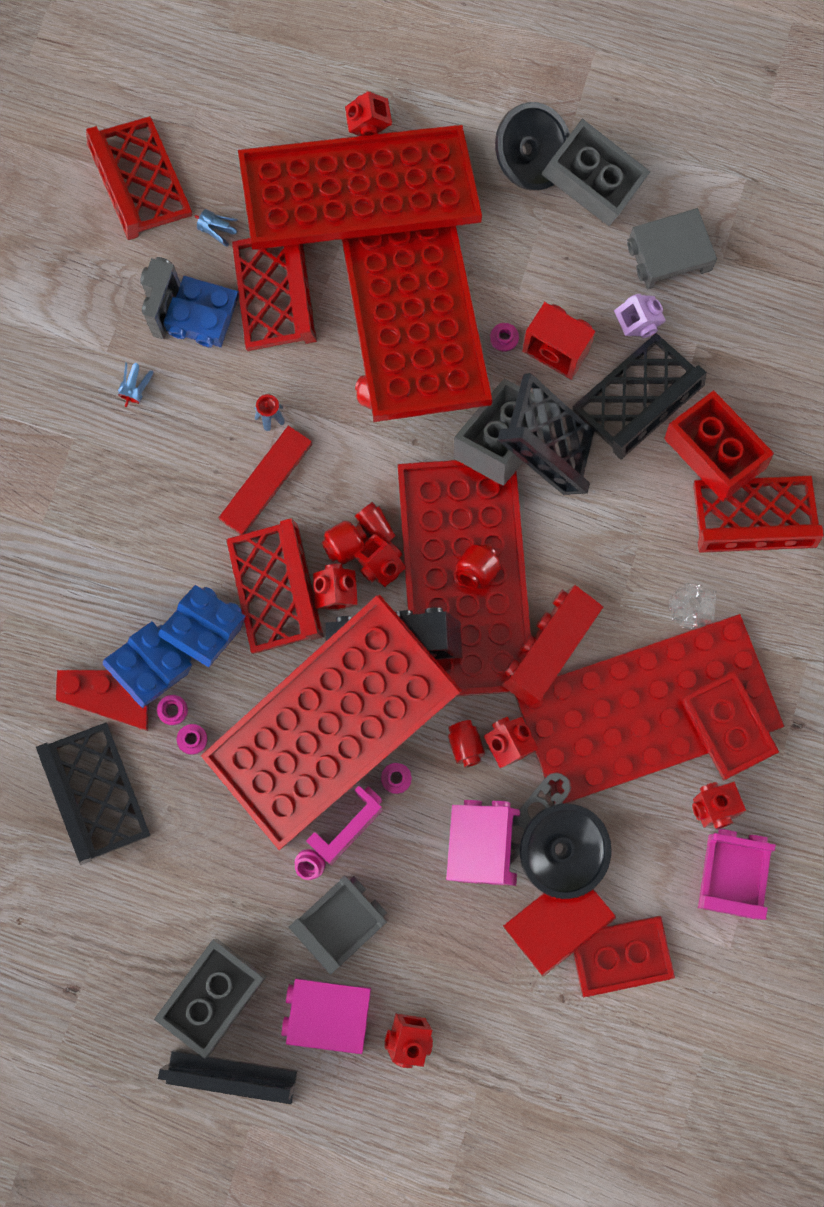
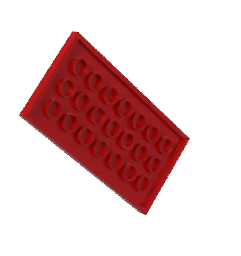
[238,125,482,250]
[341,226,492,422]
[397,460,531,697]
[201,595,462,850]
[514,614,785,805]

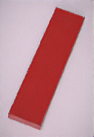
[218,425,313,535]

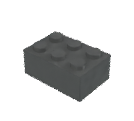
[542,118,651,226]
[454,378,552,486]
[154,939,267,1059]

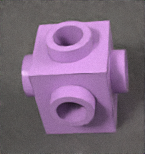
[614,294,666,338]

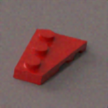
[56,670,149,731]

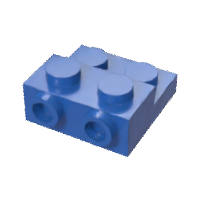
[163,276,239,347]
[158,585,245,667]
[102,621,192,708]

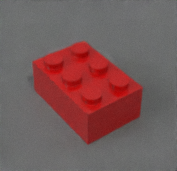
[664,390,774,502]

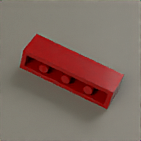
[501,585,604,707]

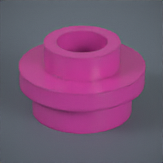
[490,323,519,352]
[157,695,188,725]
[176,724,208,755]
[381,763,412,794]
[294,849,325,880]

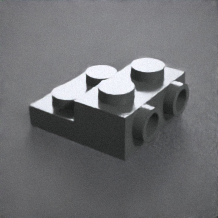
[140,257,181,340]

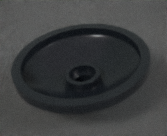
[495,102,570,191]
[520,803,612,899]

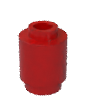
[448,720,486,768]

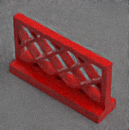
[86,116,192,240]
[232,238,317,351]
[693,476,824,553]
[226,518,324,654]

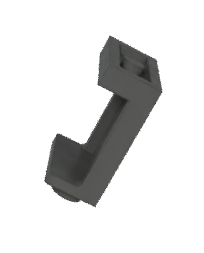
[627,208,717,289]
[289,875,387,975]

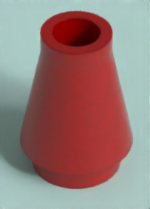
[354,502,396,543]

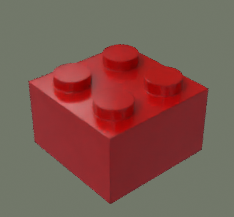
[522,302,596,380]

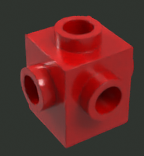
[345,91,392,136]
[354,534,406,587]
[313,564,358,611]
[484,716,538,769]
[692,781,746,830]
[384,1013,433,1068]

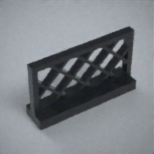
[572,333,707,460]
[497,373,595,495]
[36,722,150,865]
[158,1050,298,1105]

